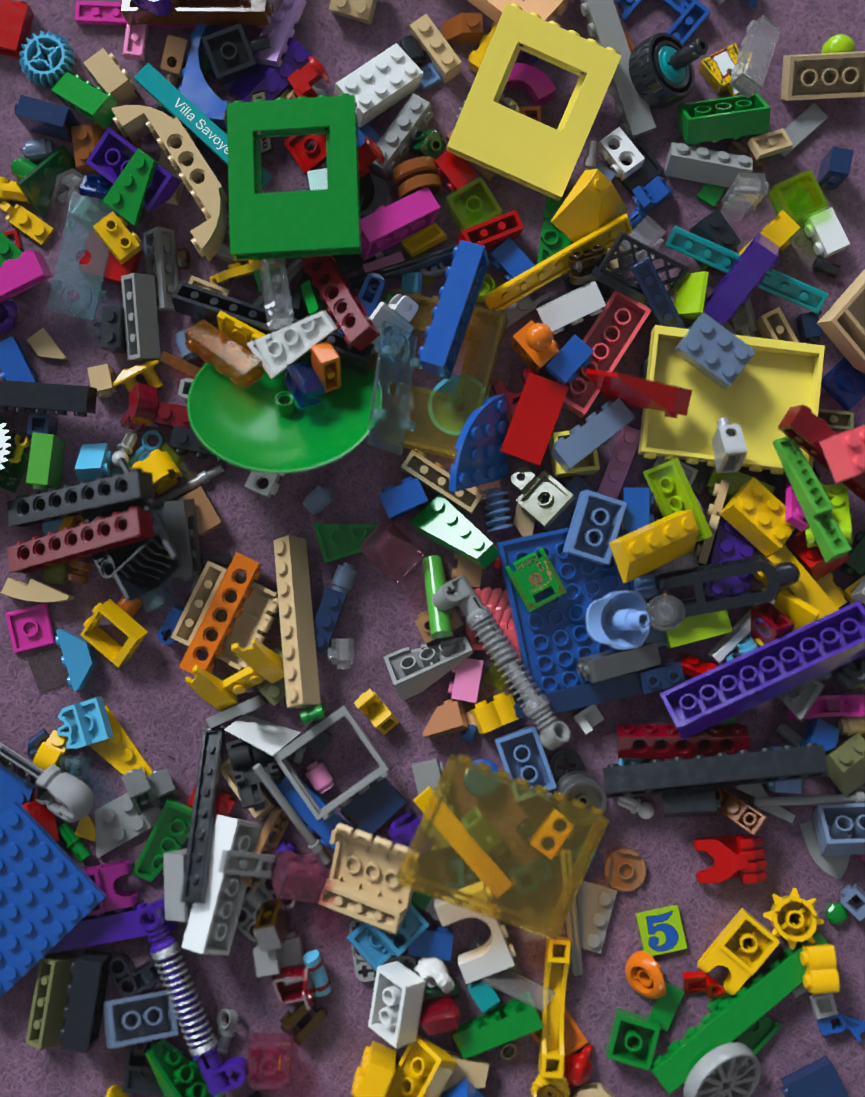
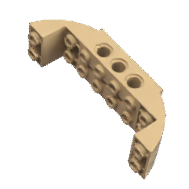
[112,105,229,261]

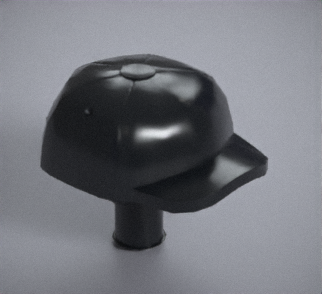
[360,168,389,218]

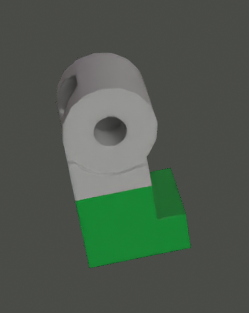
[410,885,440,921]

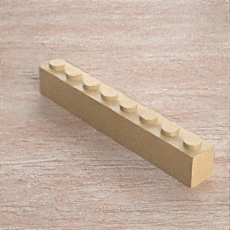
[273,535,321,709]

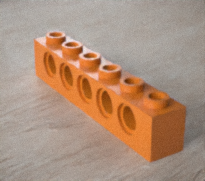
[179,552,263,676]

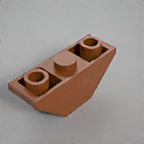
[715,787,767,836]

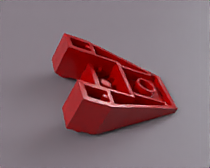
[586,369,692,419]

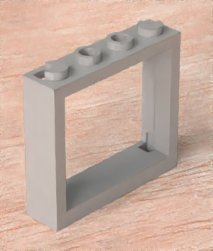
[273,705,390,821]

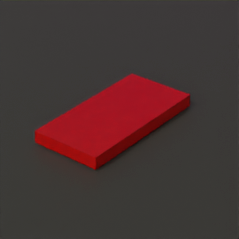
[500,372,569,466]

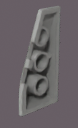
[383,636,473,701]

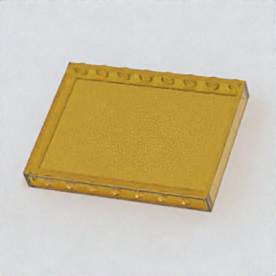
[396,754,609,940]

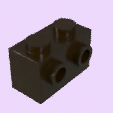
[253,899,291,952]

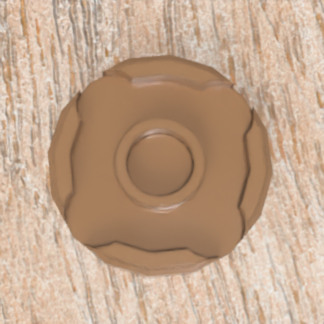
[604,848,647,892]

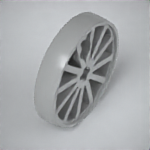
[684,1042,761,1097]

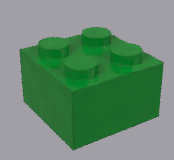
[605,1007,661,1071]

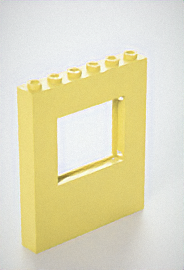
[446,3,622,201]

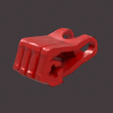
[693,834,767,884]

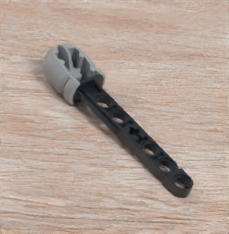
[0,742,94,822]

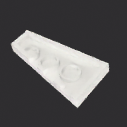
[247,311,338,379]

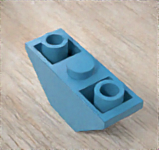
[55,629,97,691]

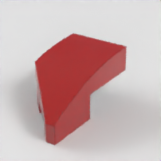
[682,972,726,998]

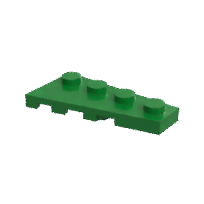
[132,798,193,882]

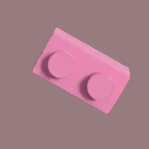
[448,658,484,703]

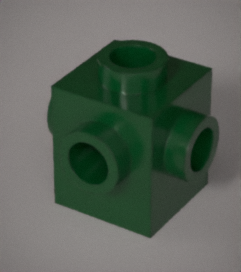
[409,130,447,160]

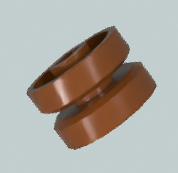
[392,156,443,200]

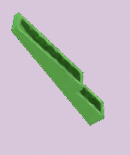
[773,437,852,563]

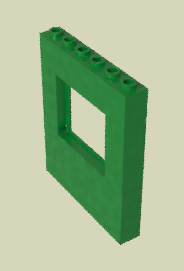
[227,93,362,261]

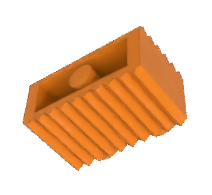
[311,341,342,393]

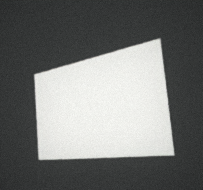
[224,714,301,756]

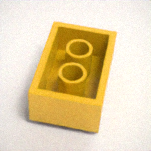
[719,477,796,557]
[350,1041,396,1097]

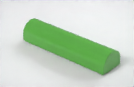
[422,555,453,639]

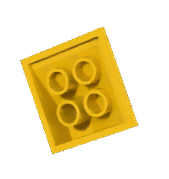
[551,169,628,243]

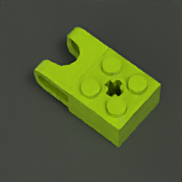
[805,483,853,547]

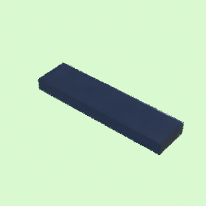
[629,256,686,329]

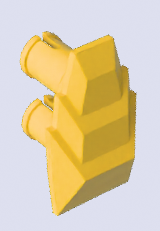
[113,359,163,393]

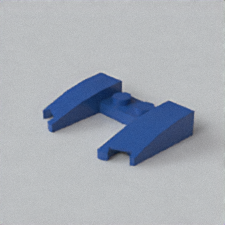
[615,0,711,46]

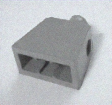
[712,418,748,473]

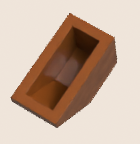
[441,12,483,44]

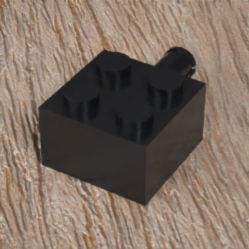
[202,23,271,85]

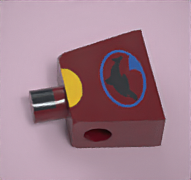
[751,602,795,646]

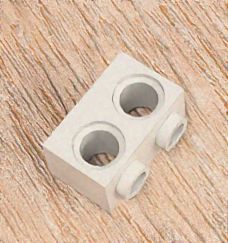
[597,127,645,181]
[245,471,285,498]

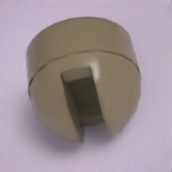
[498,1041,517,1060]

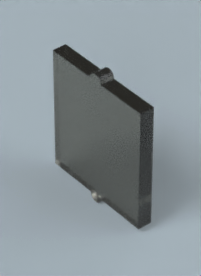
[27,647,69,693]

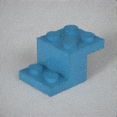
[346,903,429,971]

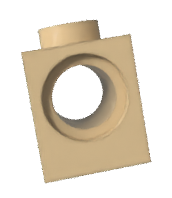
[87,364,117,398]

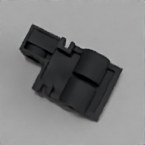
[226,739,281,812]

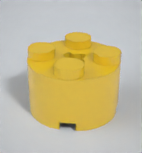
[131,449,182,495]

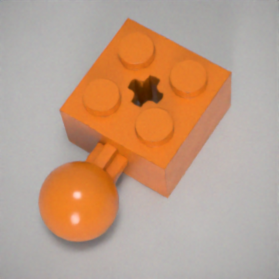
[510,320,559,375]

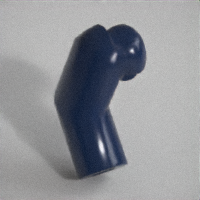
[27,729,50,760]

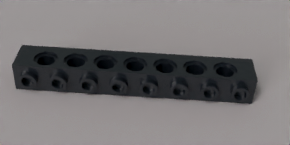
[7,468,155,527]

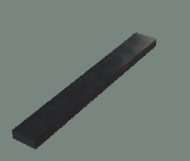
[181,728,225,903]

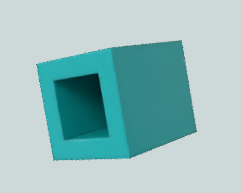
[468,977,500,1013]

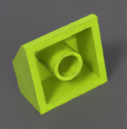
[672,271,709,323]

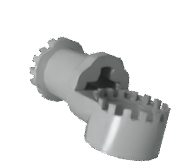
[216,1009,239,1055]

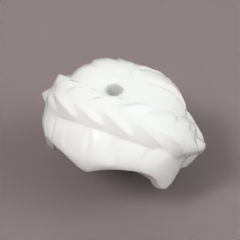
[414,957,455,993]

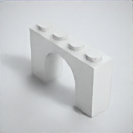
[434,880,517,984]

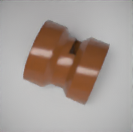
[65,560,92,584]

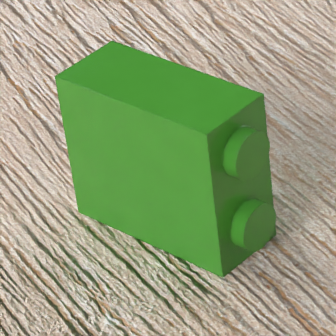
[26,432,66,492]

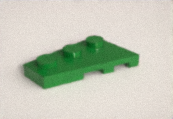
[706,994,782,1055]

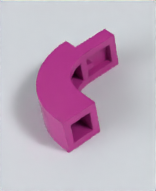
[504,63,557,106]
[787,694,865,719]

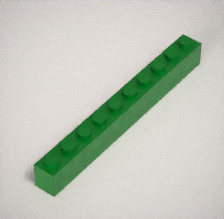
[650,931,836,1094]

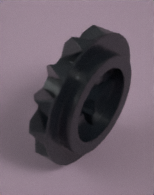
[549,749,583,781]

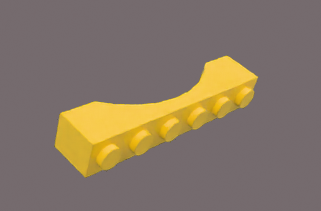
[538,936,571,1079]

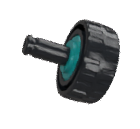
[629,32,708,109]

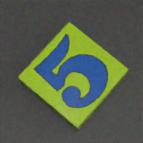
[635,905,687,956]

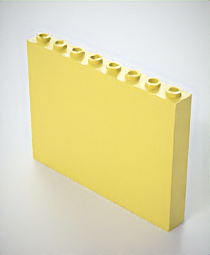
[638,325,825,475]

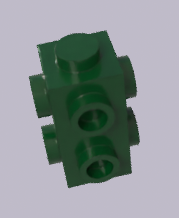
[841,531,865,577]

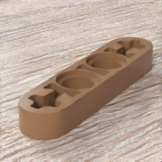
[241,806,290,888]

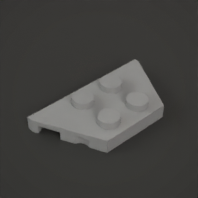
[95,792,162,858]

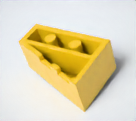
[738,210,800,255]

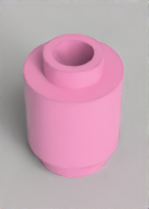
[305,761,334,794]

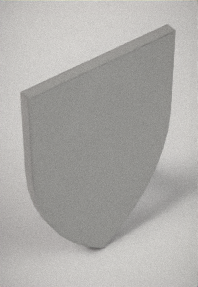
[800,820,850,879]

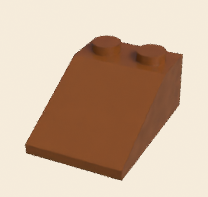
[71,124,140,175]

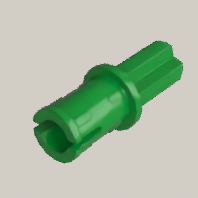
[58,822,92,863]

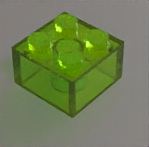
[767,169,829,224]
[445,177,503,231]

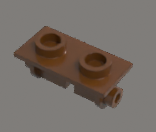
[727,136,772,175]

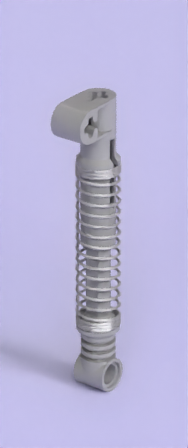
[432,575,570,750]

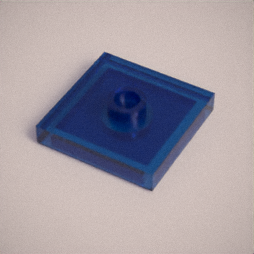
[821,356,865,411]

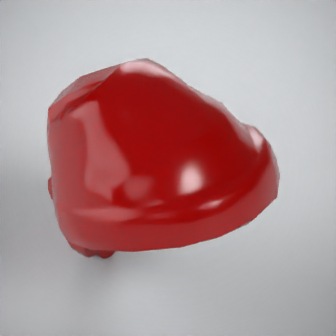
[563,1044,593,1087]

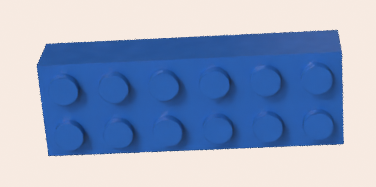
[418,240,490,379]

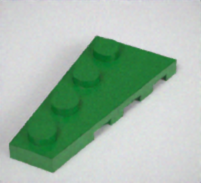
[537,196,571,284]

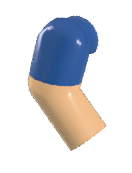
[461,711,478,742]

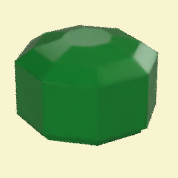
[825,903,848,924]

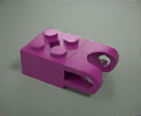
[81,860,139,916]

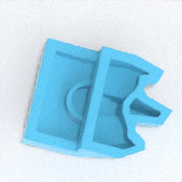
[57,696,114,749]

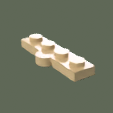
[695,479,730,564]

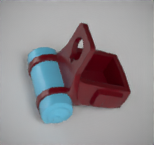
[272,950,332,1010]

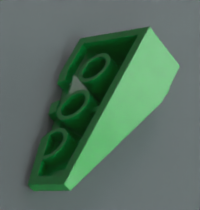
[145,1038,225,1097]

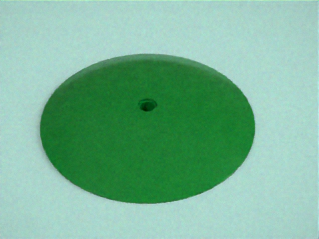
[187,348,381,474]

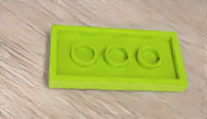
[643,457,713,542]

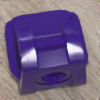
[388,810,436,859]

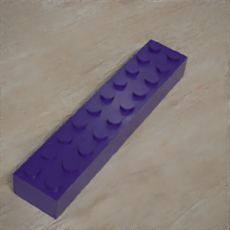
[660,601,865,740]

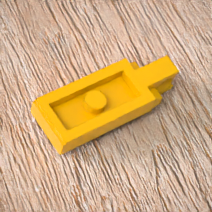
[0,200,55,247]

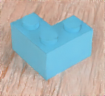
[75,443,113,483]

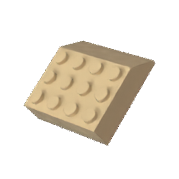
[817,269,865,374]

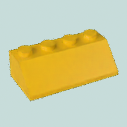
[609,510,699,583]
[385,1035,458,1097]

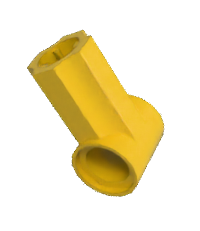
[0,176,30,203]

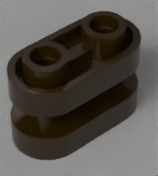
[567,245,609,285]
[280,998,328,1046]

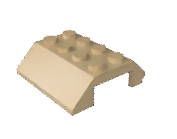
[171,561,279,670]
[317,823,419,934]

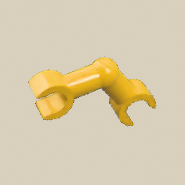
[8,434,30,463]

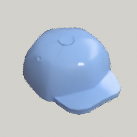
[586,590,651,649]

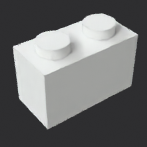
[804,207,850,258]

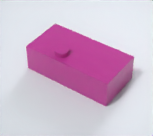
[360,187,440,260]

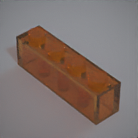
[184,319,264,389]

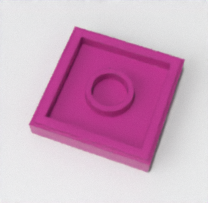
[5,603,56,654]

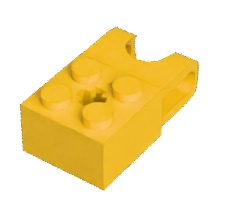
[697,907,780,995]

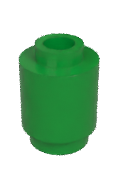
[11,157,37,179]

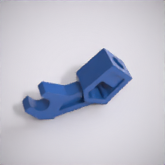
[816,1012,865,1042]

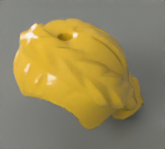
[531,1074,570,1097]

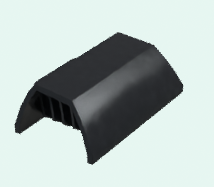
[81,457,182,601]

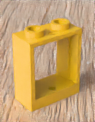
[80,599,148,668]

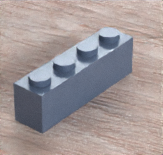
[550,398,635,472]

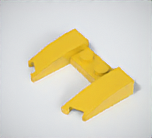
[186,639,284,712]

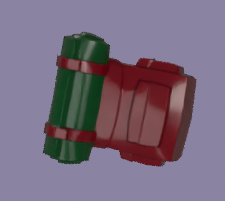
[420,978,461,1035]

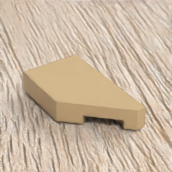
[27,328,67,361]
[513,503,535,537]

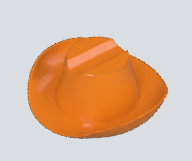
[625,951,666,999]

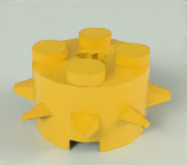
[763,888,824,949]

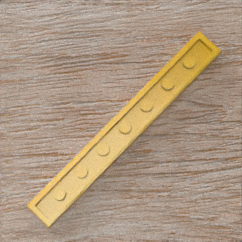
[482,213,634,316]

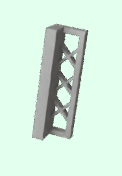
[143,226,179,313]

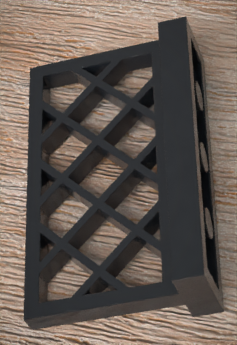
[591,232,689,308]

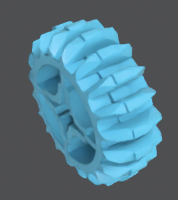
[19,30,76,88]

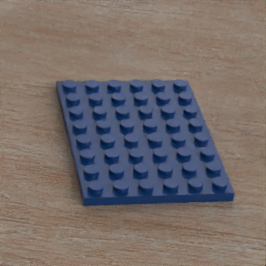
[497,525,646,694]
[0,801,107,998]

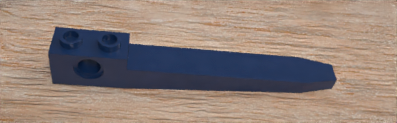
[513,662,685,718]

